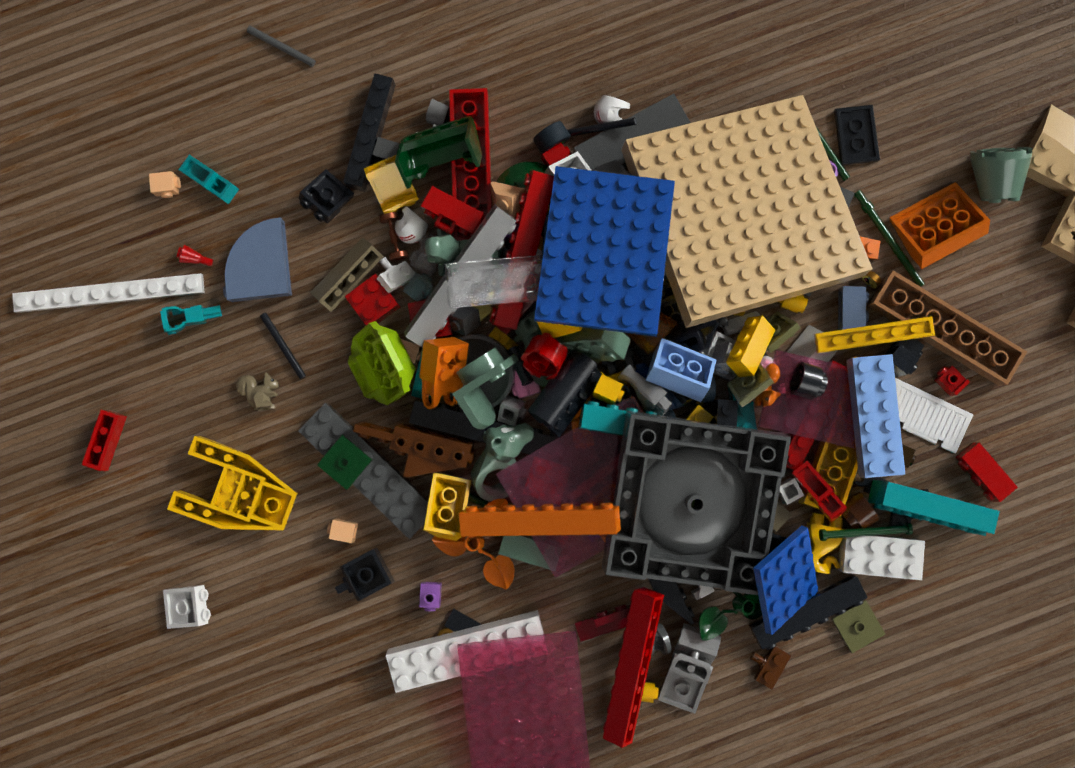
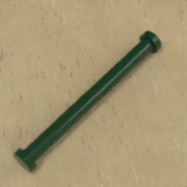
[819,523,913,541]

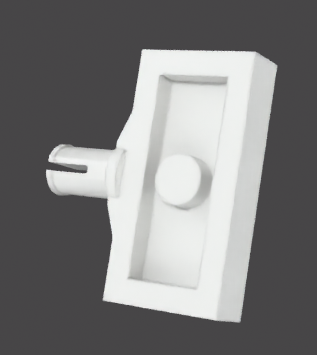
[376,257,417,293]

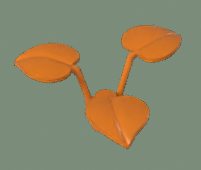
[432,498,515,590]

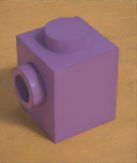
[420,582,442,611]

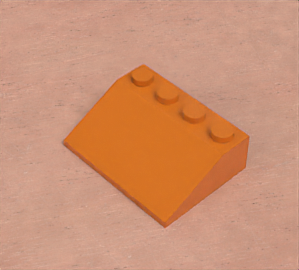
[889,182,990,269]

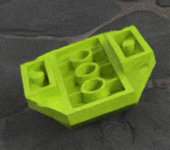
[348,321,416,405]

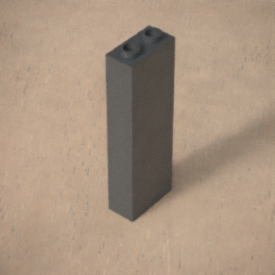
[574,93,691,171]

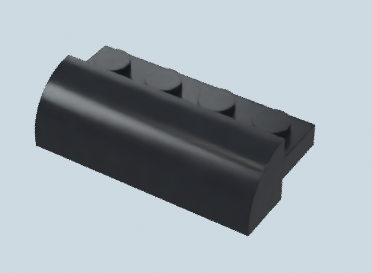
[528,350,603,437]

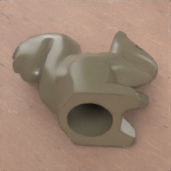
[236,373,279,411]

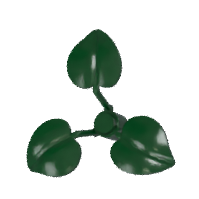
[698,592,762,641]

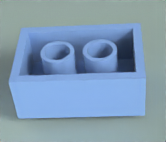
[646,338,716,402]

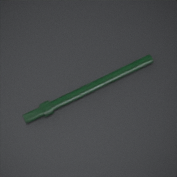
[854,190,925,287]

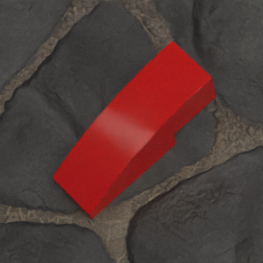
[792,461,847,523]

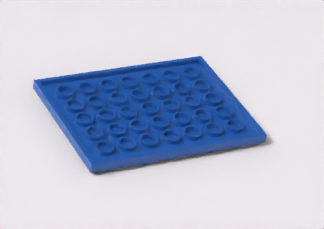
[534,166,675,337]

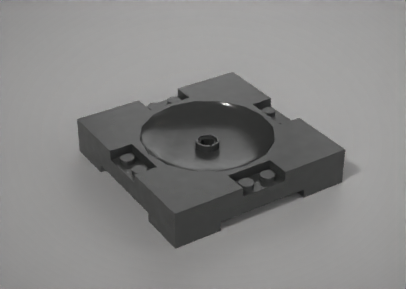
[602,410,791,595]

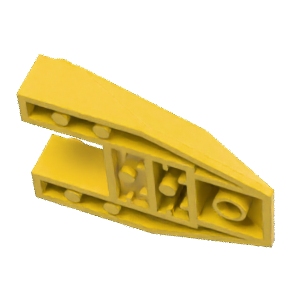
[167,436,298,530]

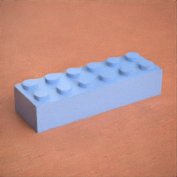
[847,354,905,478]

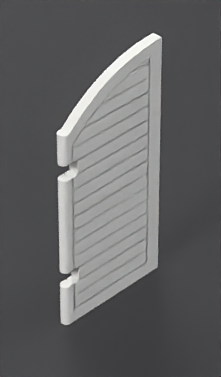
[895,378,973,454]

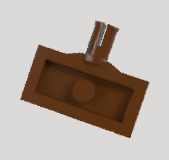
[750,646,791,690]

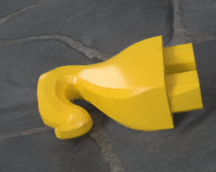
[807,513,845,574]

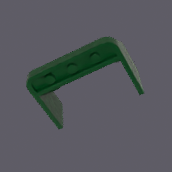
[395,116,482,189]

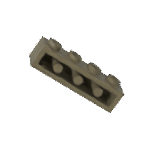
[310,237,384,312]

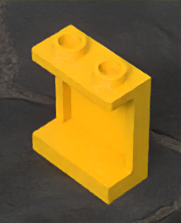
[364,154,419,214]

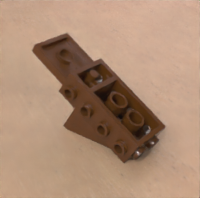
[353,421,476,477]

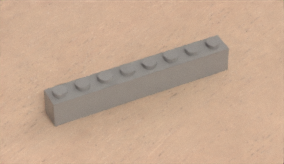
[404,204,516,348]

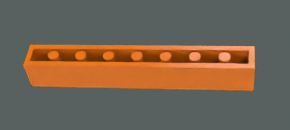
[459,503,621,537]

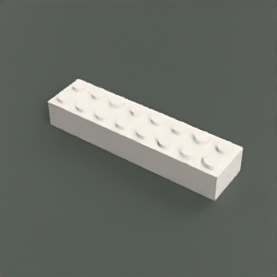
[386,610,548,693]

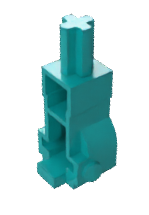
[160,305,222,335]

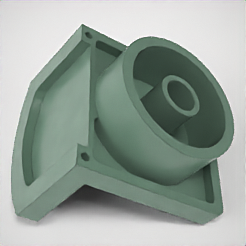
[452,347,519,429]

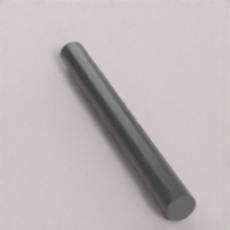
[247,26,316,67]

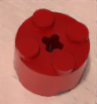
[521,332,568,380]

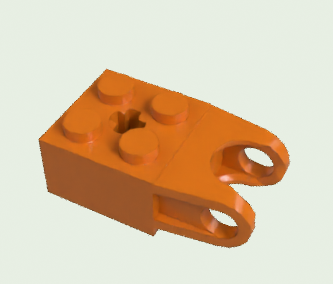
[419,337,469,409]

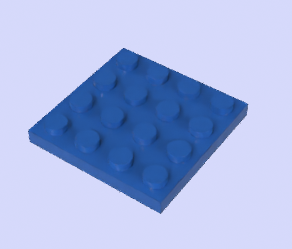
[753,525,818,635]

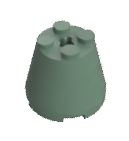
[970,147,1032,203]

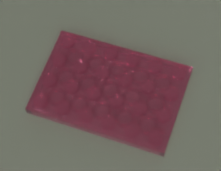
[758,350,856,449]

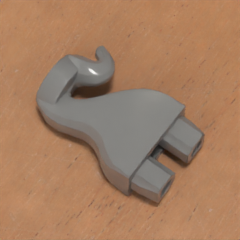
[618,365,672,416]

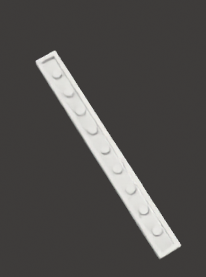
[12,273,205,313]

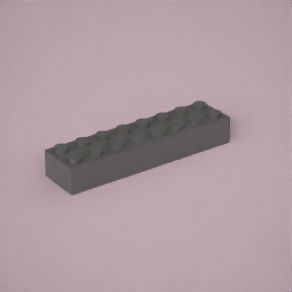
[298,403,428,539]

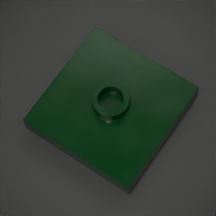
[317,435,373,490]

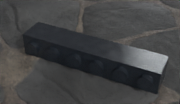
[343,73,396,192]
[749,575,868,650]

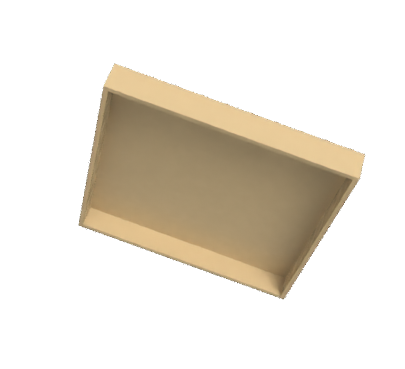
[621,95,872,328]

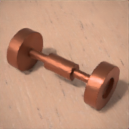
[379,212,409,262]

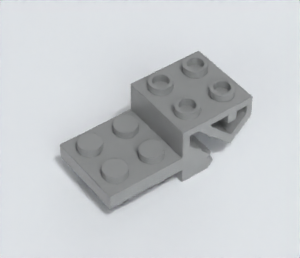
[658,623,721,714]

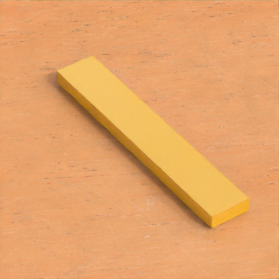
[814,316,935,353]

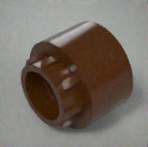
[842,492,880,529]

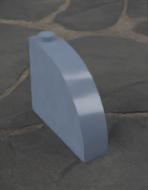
[223,218,292,302]

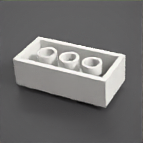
[838,535,925,580]

